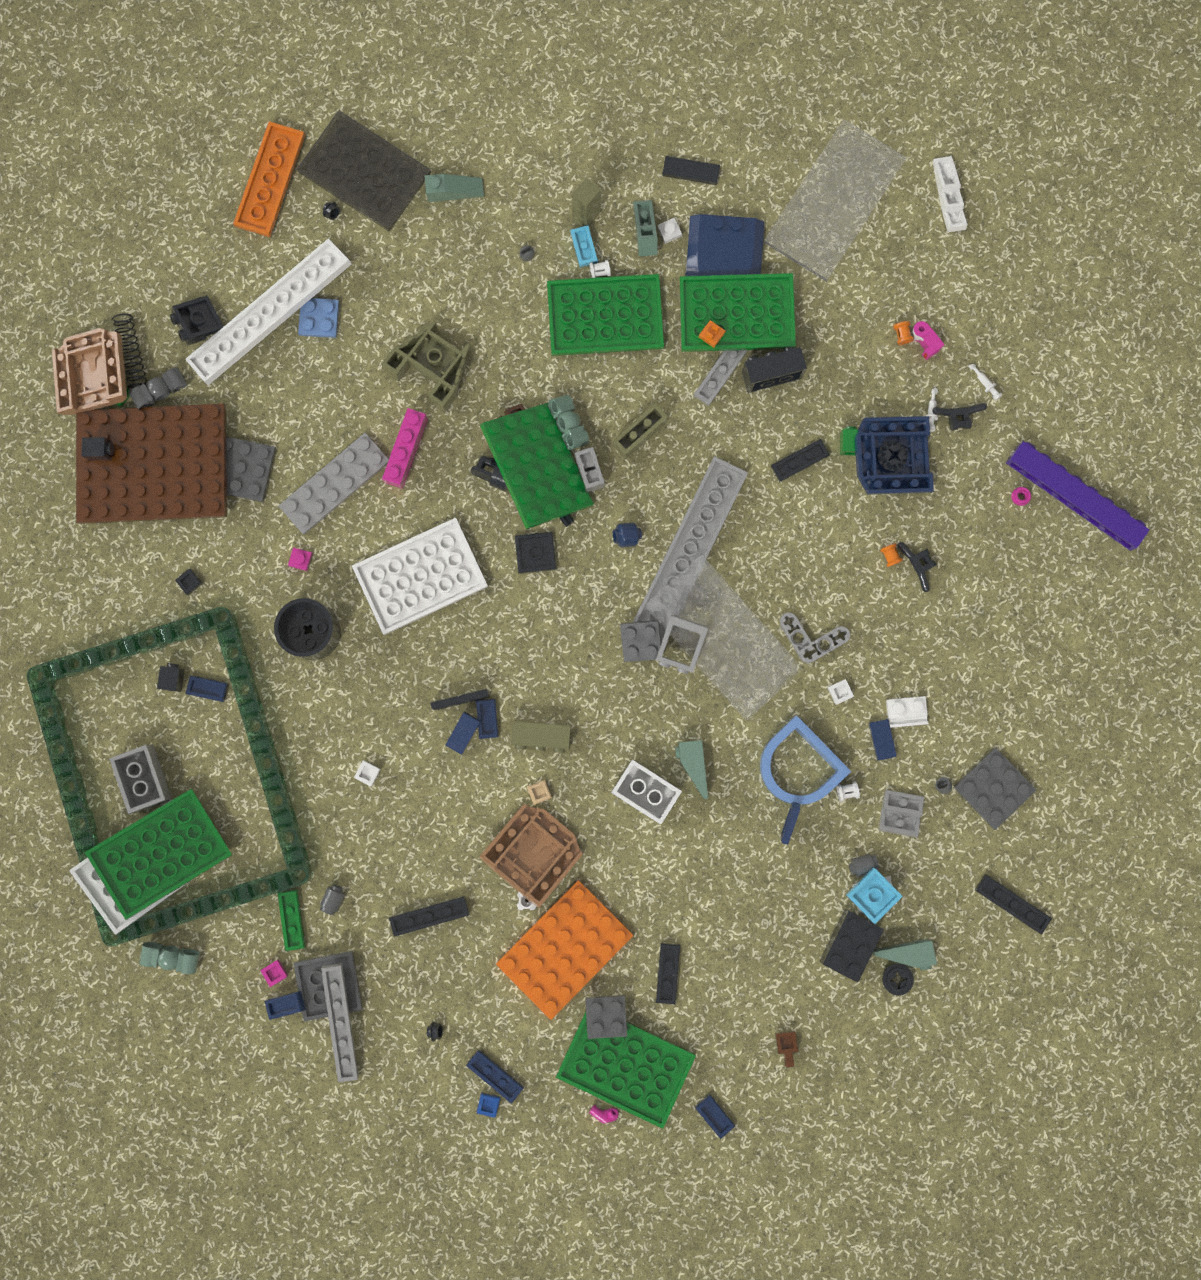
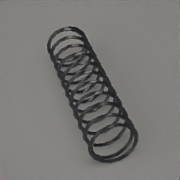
[112,313,147,391]

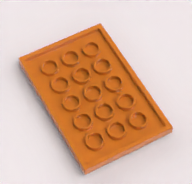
[496,880,634,1020]

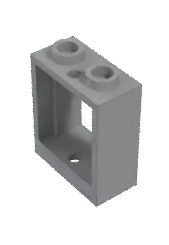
[656,615,708,674]

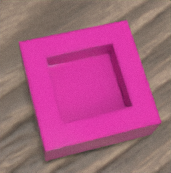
[288,548,313,571]
[260,959,288,987]

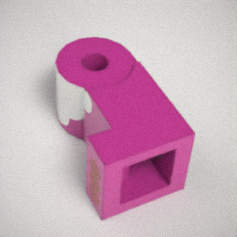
[911,321,945,361]

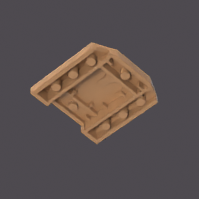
[52,328,127,415]
[479,804,583,908]

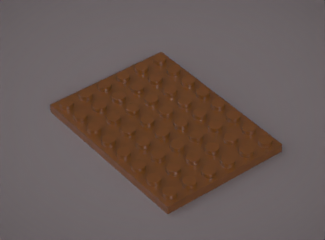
[76,403,227,524]

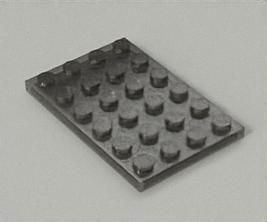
[296,110,431,232]

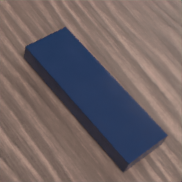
[466,1049,524,1104]

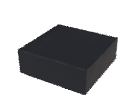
[175,569,203,595]

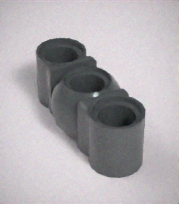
[129,367,188,410]

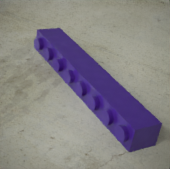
[1006,441,1150,551]

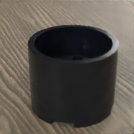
[274,598,341,660]

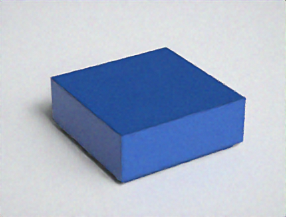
[477,1092,500,1118]

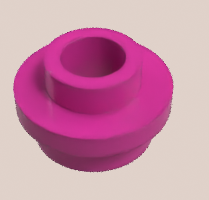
[1011,487,1031,506]

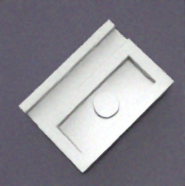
[886,696,928,728]

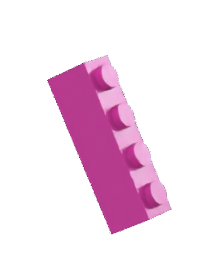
[382,408,428,489]

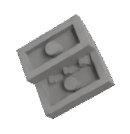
[878,790,924,838]

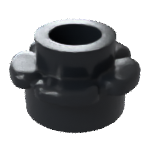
[323,202,340,220]
[427,1022,443,1042]

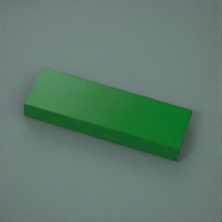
[277,889,306,951]

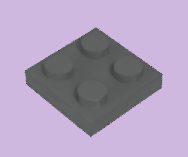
[620,620,661,662]
[585,995,627,1039]

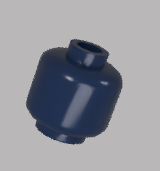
[612,522,642,548]

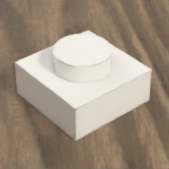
[657,218,682,244]
[827,679,854,705]
[354,760,381,787]

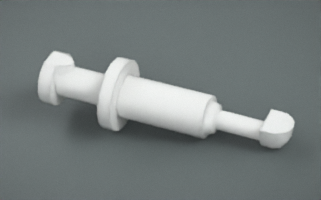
[969,364,1003,401]
[925,388,938,432]

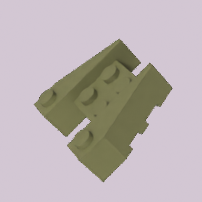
[381,321,471,414]

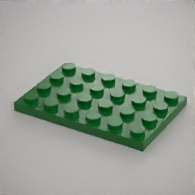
[679,273,796,352]
[547,274,664,356]
[480,403,594,530]
[84,789,232,920]
[556,1011,696,1129]

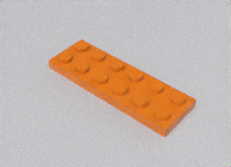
[233,121,305,237]

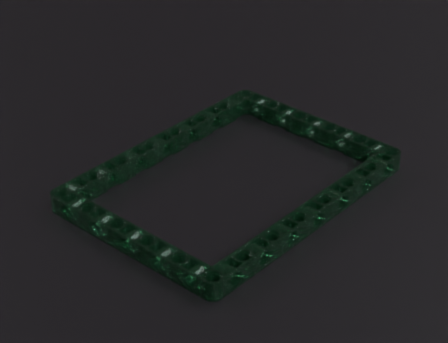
[26,607,313,947]

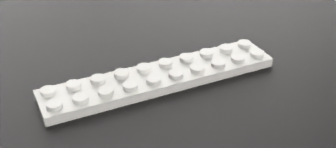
[185,239,351,385]

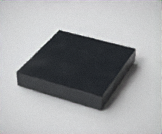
[515,532,556,574]

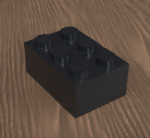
[742,346,807,393]
[819,909,884,983]

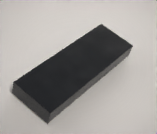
[662,156,720,185]
[770,439,830,483]
[430,689,490,711]
[656,943,680,1005]

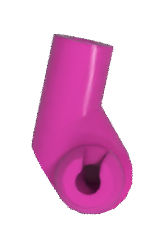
[589,1105,619,1123]

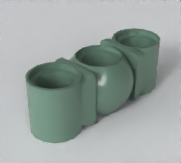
[548,395,589,450]
[139,942,200,974]

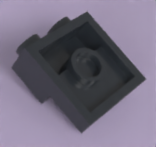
[170,295,224,345]

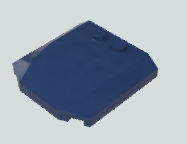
[686,214,764,276]
[854,416,934,495]

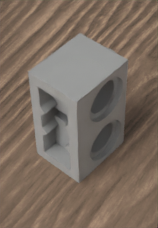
[575,447,605,492]

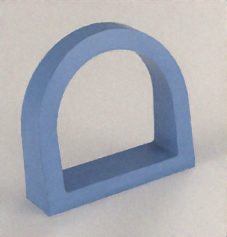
[760,715,851,805]

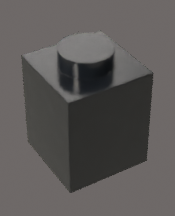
[81,437,114,461]
[157,663,185,692]

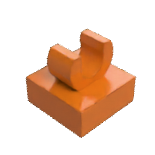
[699,320,726,348]

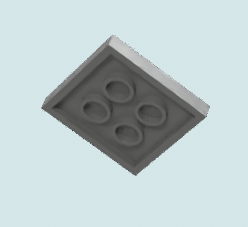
[226,437,276,502]
[953,748,1036,830]
[294,950,363,1022]

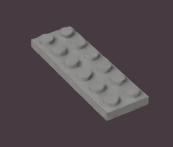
[279,433,389,535]

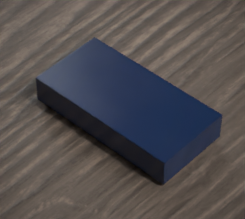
[185,675,228,702]
[476,699,499,739]
[445,711,481,755]
[868,719,897,761]
[780,802,800,845]
[264,991,306,1020]
[695,1094,735,1139]

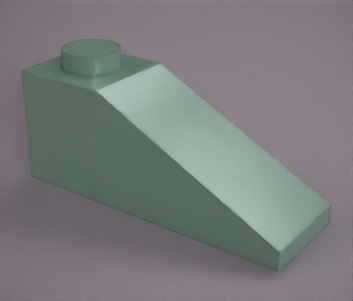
[425,174,484,202]
[633,200,657,256]
[675,740,708,799]
[872,939,937,970]

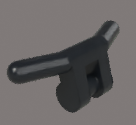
[932,403,987,431]
[897,542,937,592]

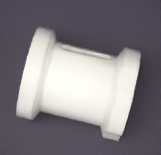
[589,260,611,278]
[836,781,860,802]

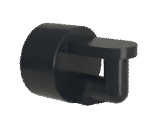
[470,456,508,492]

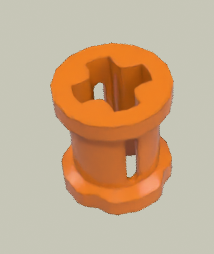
[893,321,914,345]
[880,543,903,567]

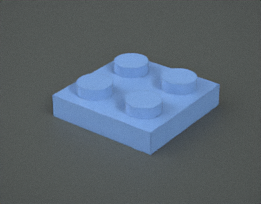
[298,298,339,338]

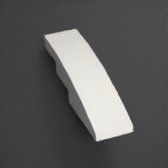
[933,156,967,232]

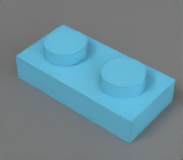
[570,226,598,267]

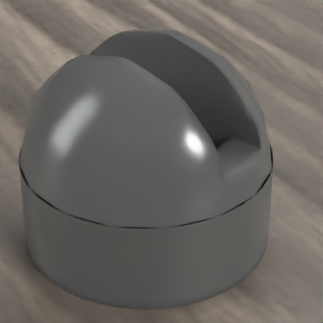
[519,245,534,261]
[935,777,952,794]

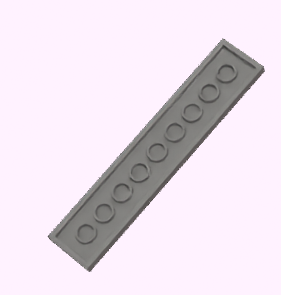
[633,456,748,641]

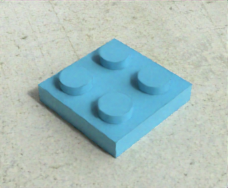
[846,868,903,924]

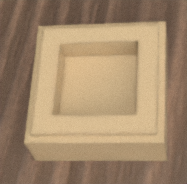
[527,780,552,805]

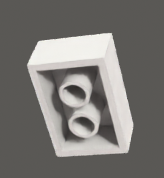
[611,760,682,824]

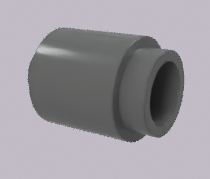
[849,854,879,878]
[320,884,345,915]

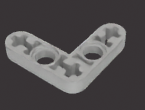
[779,613,850,663]

